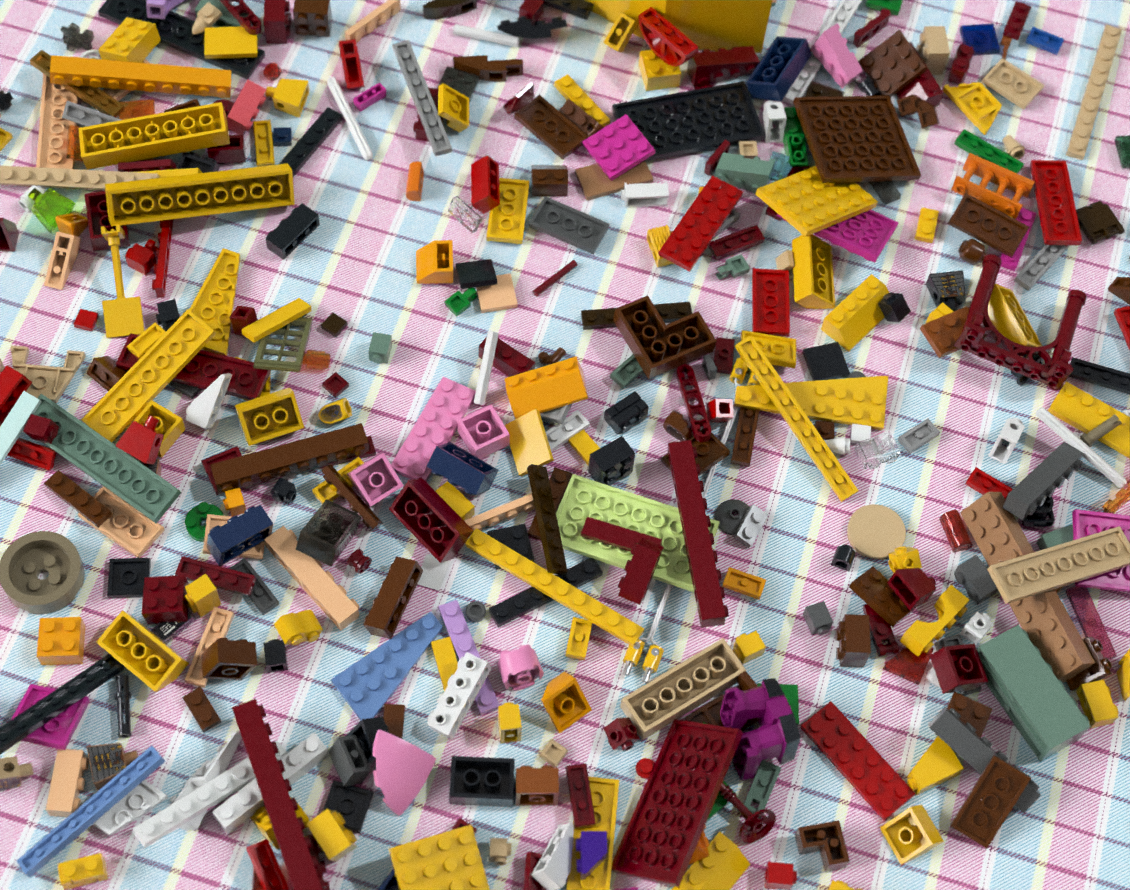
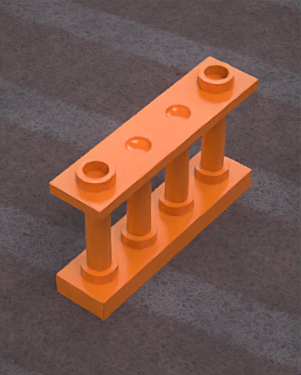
[951,153,1035,219]

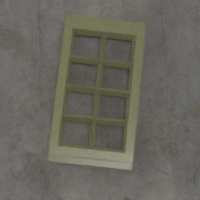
[254,317,313,372]

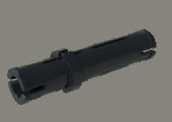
[115,674,132,738]

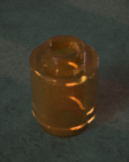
[302,350,330,370]

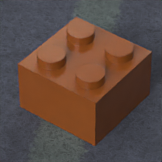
[515,765,559,806]

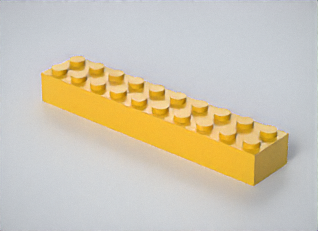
[104,163,295,226]

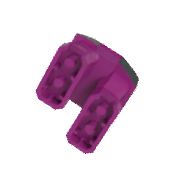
[720,678,801,781]

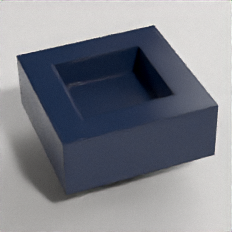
[273,127,292,146]

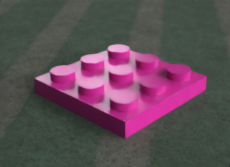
[582,114,655,181]
[10,684,90,751]

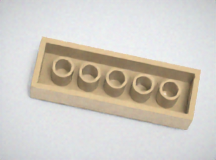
[620,638,746,740]

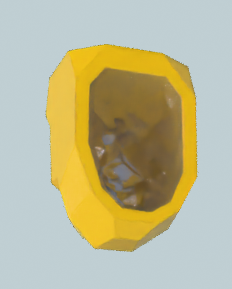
[318,398,352,424]

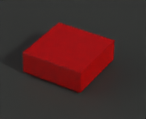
[74,309,99,332]

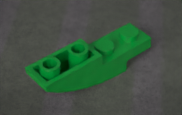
[783,107,808,167]

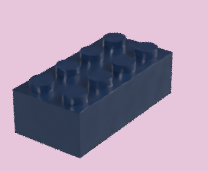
[746,36,812,101]

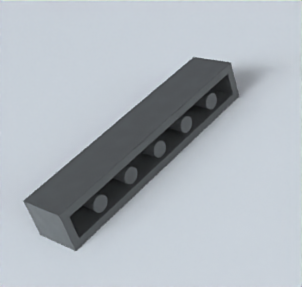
[1003,442,1084,520]
[928,706,1041,813]

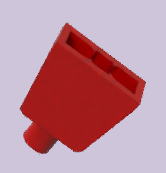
[116,415,164,465]

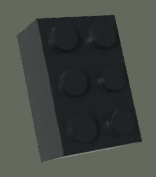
[449,756,515,807]

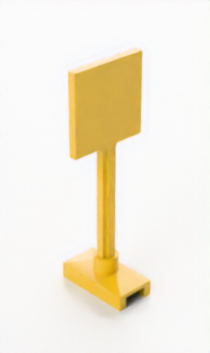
[101,225,144,338]

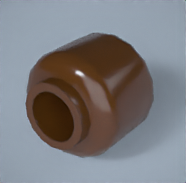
[958,238,987,265]

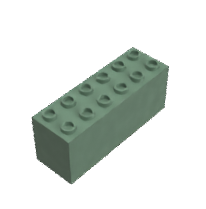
[977,624,1091,762]

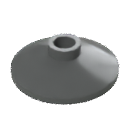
[715,499,749,535]

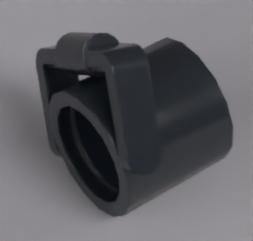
[1022,496,1055,527]

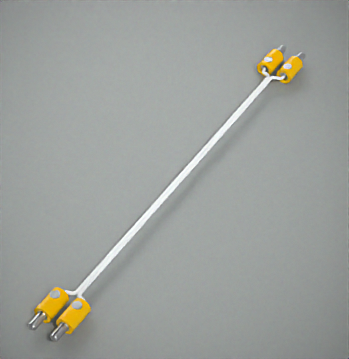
[622,358,760,683]

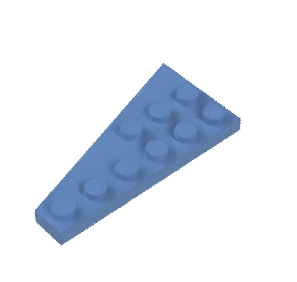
[331,612,443,721]

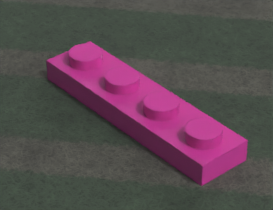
[1001,208,1037,271]

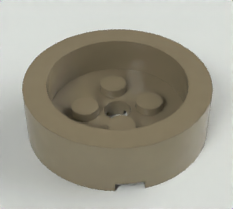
[0,531,85,614]

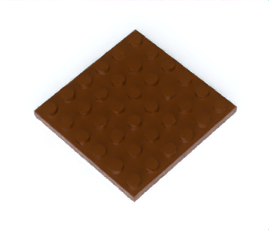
[793,96,921,183]

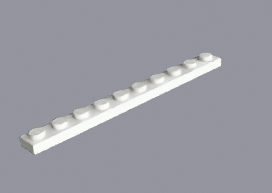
[783,0,863,106]

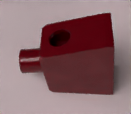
[887,568,936,611]

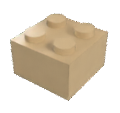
[916,26,950,75]

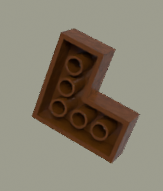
[613,296,717,380]

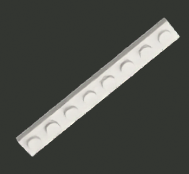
[133,740,287,848]

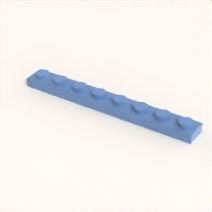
[17,745,166,878]

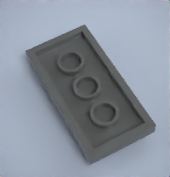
[529,196,609,255]

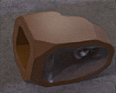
[663,410,692,441]

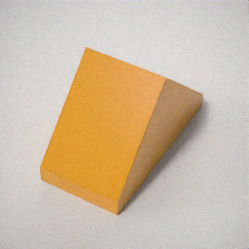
[55,212,88,237]

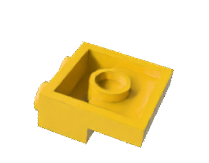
[438,83,469,133]

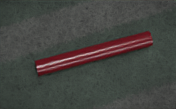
[532,260,578,297]

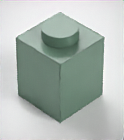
[368,332,392,364]

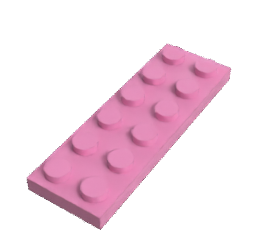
[391,377,476,482]

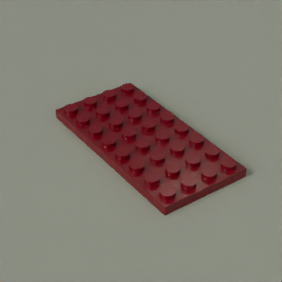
[611,719,743,888]

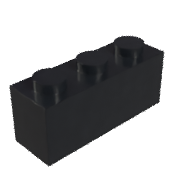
[265,203,320,260]

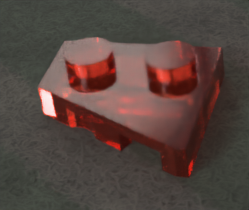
[883,647,934,685]

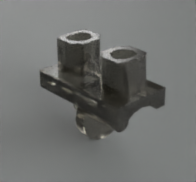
[60,23,94,52]

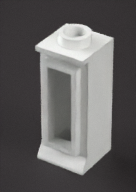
[621,181,669,208]

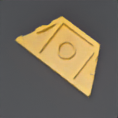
[943,82,1002,135]

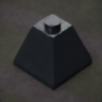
[346,716,389,765]

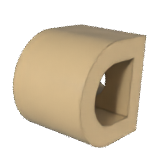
[489,838,511,865]

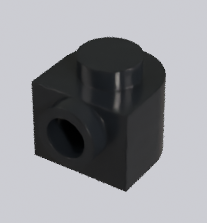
[270,478,297,505]
[831,545,856,571]

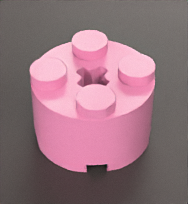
[497,644,544,690]

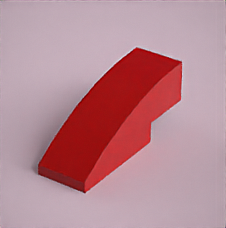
[339,39,364,89]

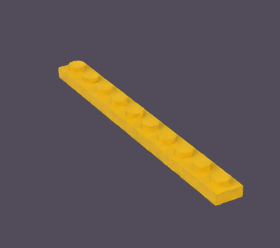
[735,336,859,502]
[465,528,644,647]

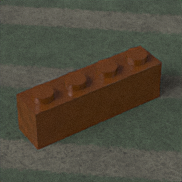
[363,556,423,639]

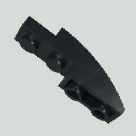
[497,16,567,38]

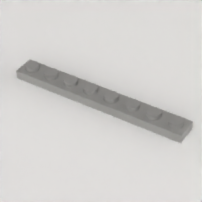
[392,40,452,157]

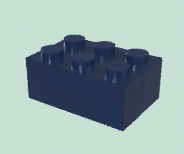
[426,442,499,496]
[207,505,273,566]

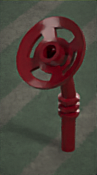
[719,783,776,843]

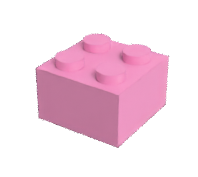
[457,404,510,459]
[347,453,404,507]

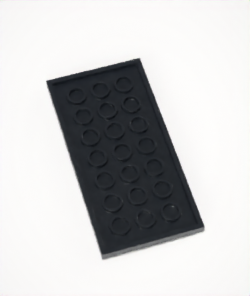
[612,81,765,162]

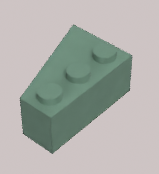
[715,152,776,194]

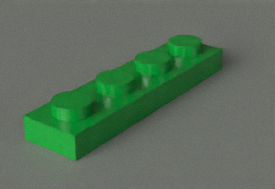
[954,129,1024,174]

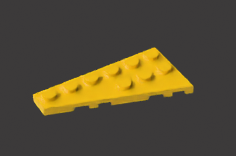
[189,248,240,356]

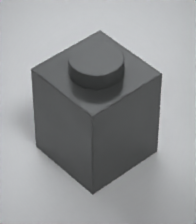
[803,601,833,635]

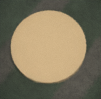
[847,504,906,560]

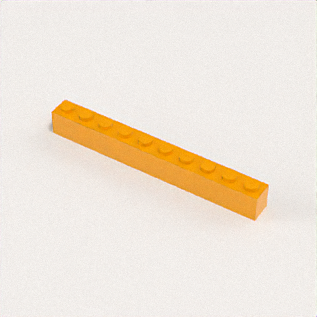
[50,55,232,98]

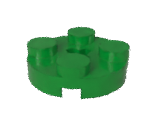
[185,502,224,542]

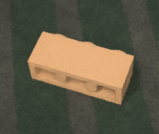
[46,749,89,817]

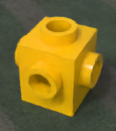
[888,546,922,573]

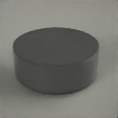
[466,601,486,622]

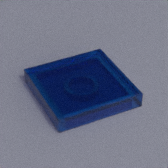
[959,24,1000,55]

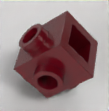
[603,717,640,751]

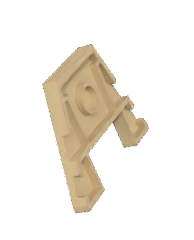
[10,345,86,403]

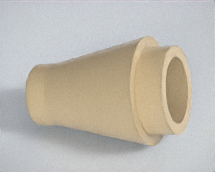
[1003,135,1025,160]

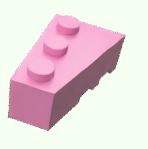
[810,23,863,88]

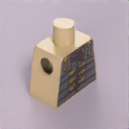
[0,756,33,792]

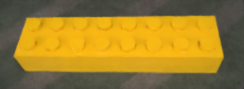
[79,102,230,170]

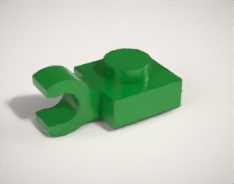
[444,288,477,317]

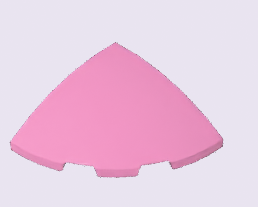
[372,730,436,816]

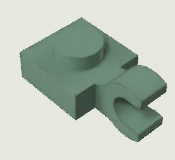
[716,254,750,280]

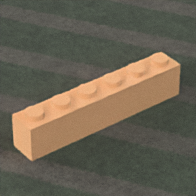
[264,526,360,631]

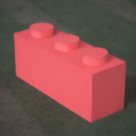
[227,79,266,135]

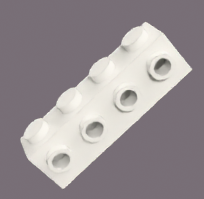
[427,652,492,740]

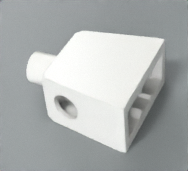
[762,100,786,143]
[988,417,1025,464]

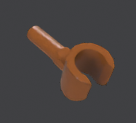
[1000,36,1012,59]

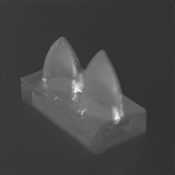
[448,196,484,233]

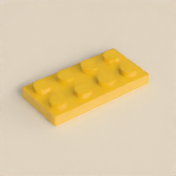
[486,178,530,244]

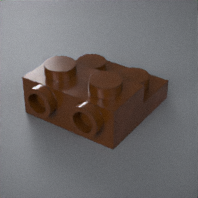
[1066,637,1112,691]

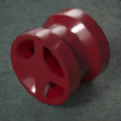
[347,549,372,574]

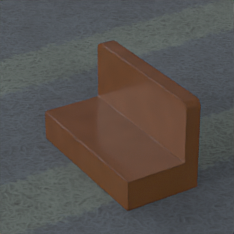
[86,356,128,391]

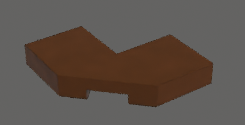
[897,95,940,128]

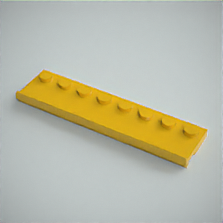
[1048,381,1130,458]

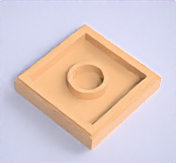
[476,273,518,313]

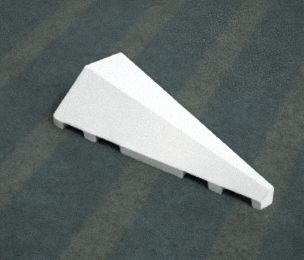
[158,732,242,830]

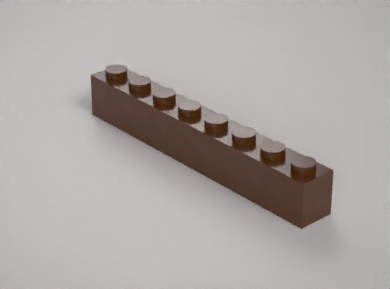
[210,423,369,493]

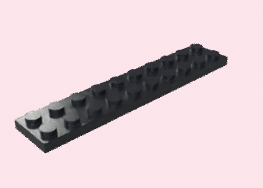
[98,0,265,79]

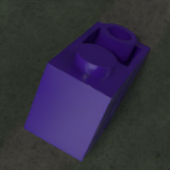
[576,831,607,879]

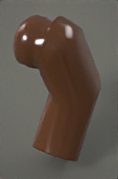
[538,347,566,365]

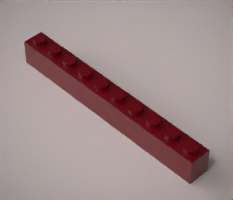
[668,440,729,628]
[232,699,326,890]

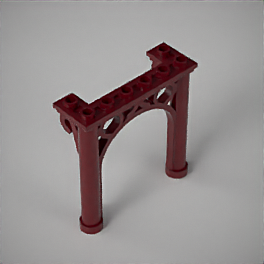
[954,254,1087,389]

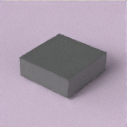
[702,354,717,380]

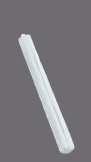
[327,77,373,160]
[1035,407,1127,488]

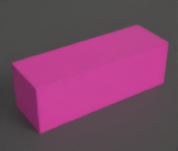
[353,82,387,112]

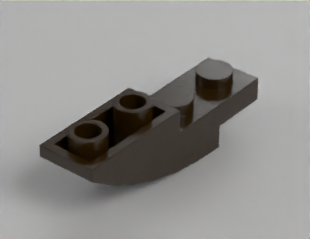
[423,0,480,19]

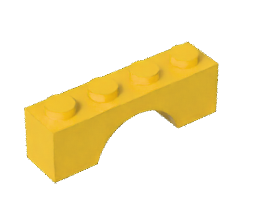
[900,585,970,657]

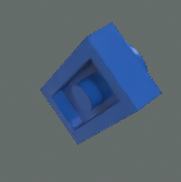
[1025,27,1064,55]

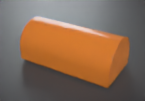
[406,161,424,201]

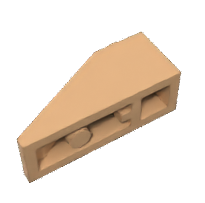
[44,232,81,290]

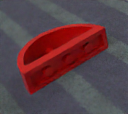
[638,7,699,66]

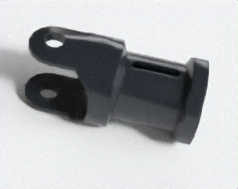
[855,71,882,96]

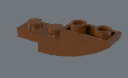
[453,55,523,82]

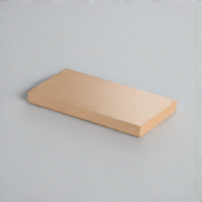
[78,486,165,558]

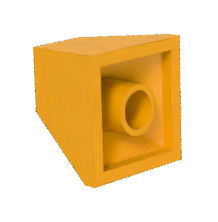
[541,671,592,734]

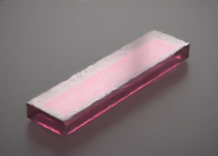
[1066,586,1117,659]

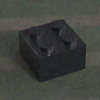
[588,436,635,486]

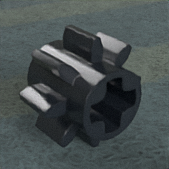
[0,90,14,112]

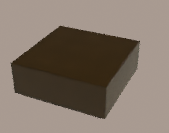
[321,312,348,338]

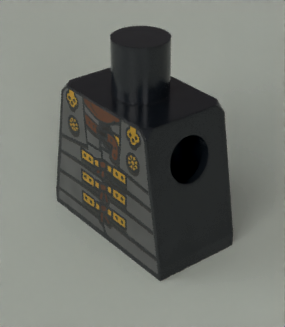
[926,270,965,311]

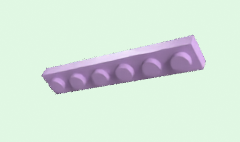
[438,600,500,715]

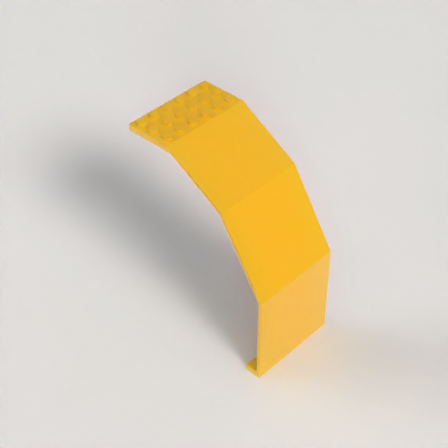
[585,0,772,53]

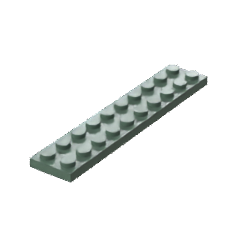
[34,393,182,524]

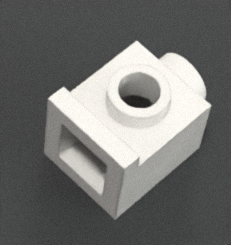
[960,611,993,646]

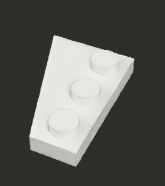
[93,780,168,837]

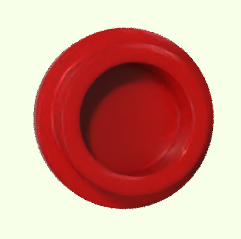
[636,758,655,779]

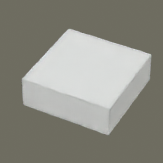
[850,424,871,446]

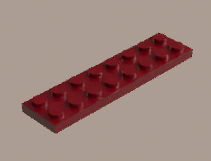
[116,333,271,400]

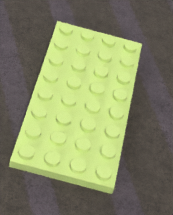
[556,474,720,592]

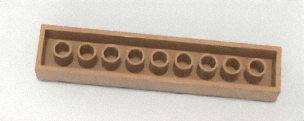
[960,492,1095,683]

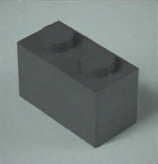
[954,555,998,605]
[328,735,371,787]

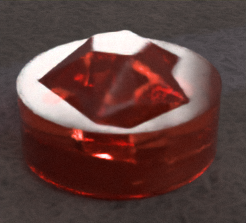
[263,63,281,81]

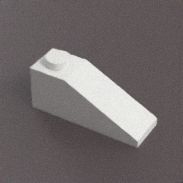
[185,373,232,429]
[531,822,574,890]

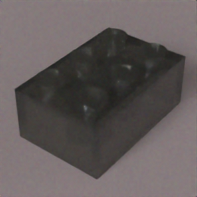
[296,499,361,566]

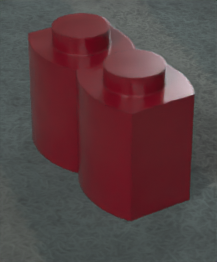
[948,44,974,85]

